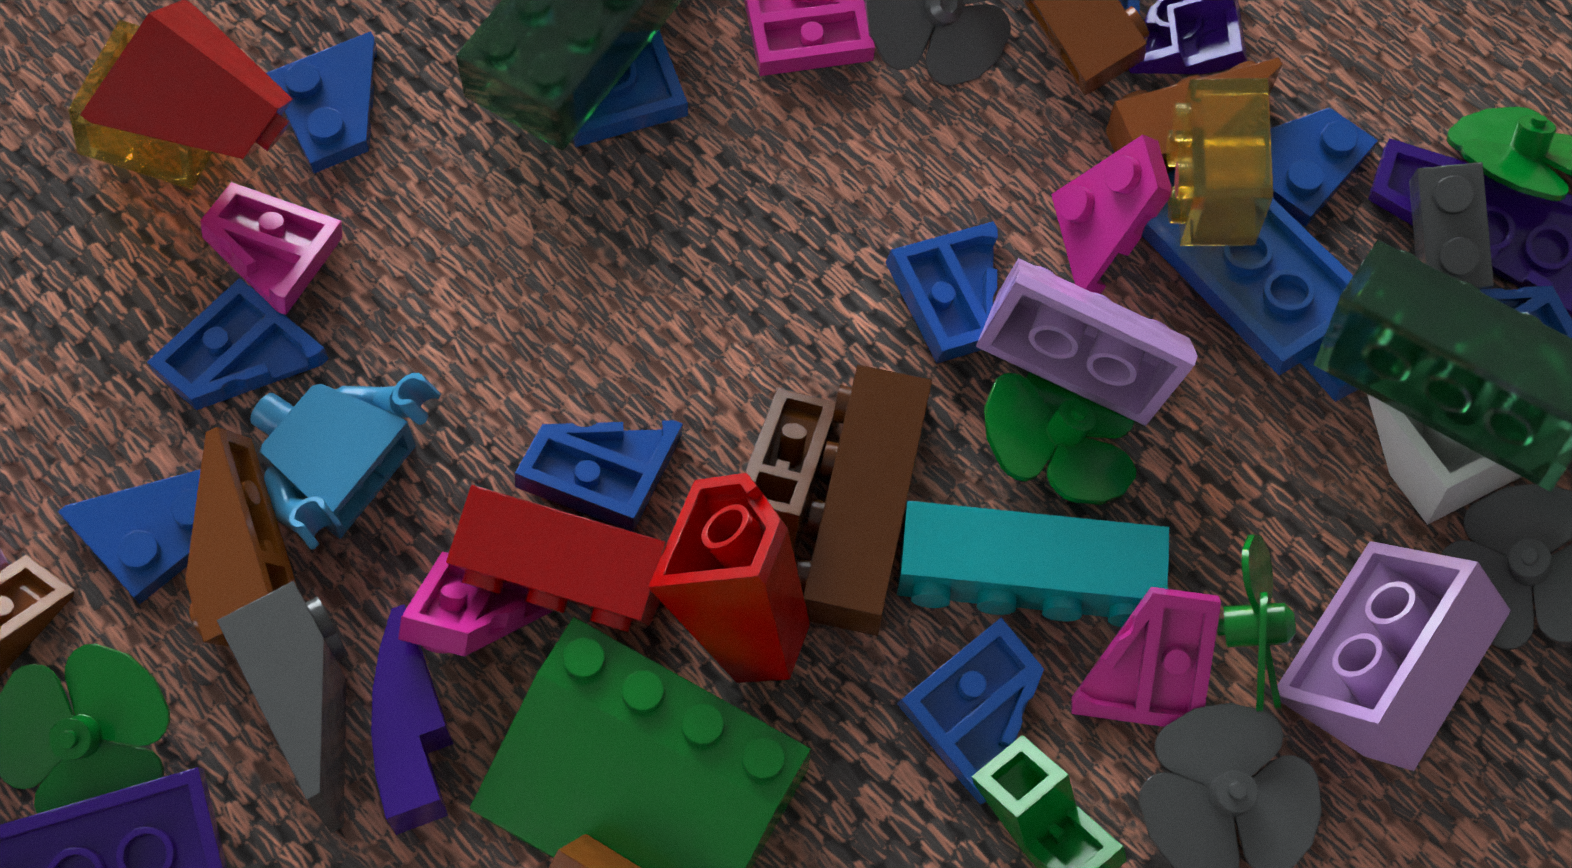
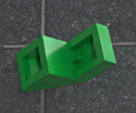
[971,735,1127,868]

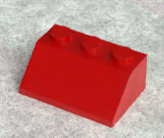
[446,484,667,633]

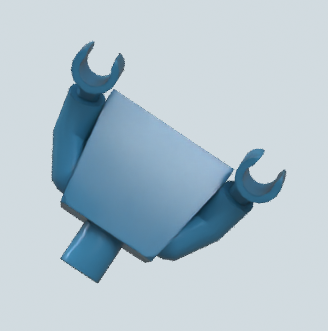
[250,373,441,550]

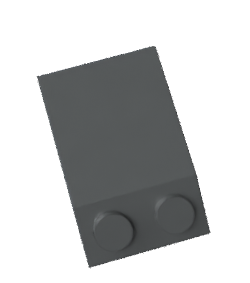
[216,581,349,833]

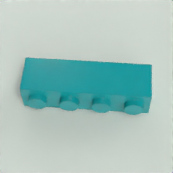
[897,500,1169,628]

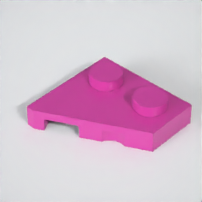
[744,0,875,76]
[1051,135,1173,294]
[200,182,343,315]
[398,551,553,657]
[1071,587,1221,727]

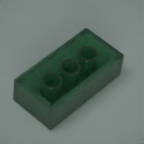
[455,0,682,151]
[1314,240,1572,492]

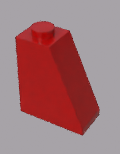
[80,0,293,159]
[648,473,810,683]

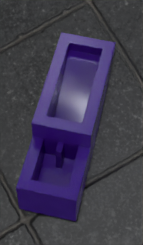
[371,604,454,835]

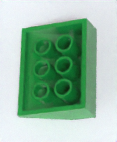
[469,617,811,868]

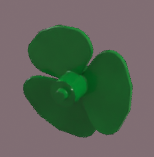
[1446,107,1572,201]
[984,372,1136,505]
[1217,534,1296,712]
[0,643,170,814]

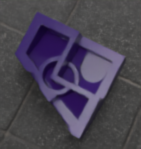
[1129,0,1248,74]

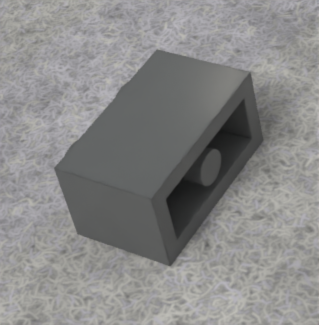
[1409,162,1494,296]

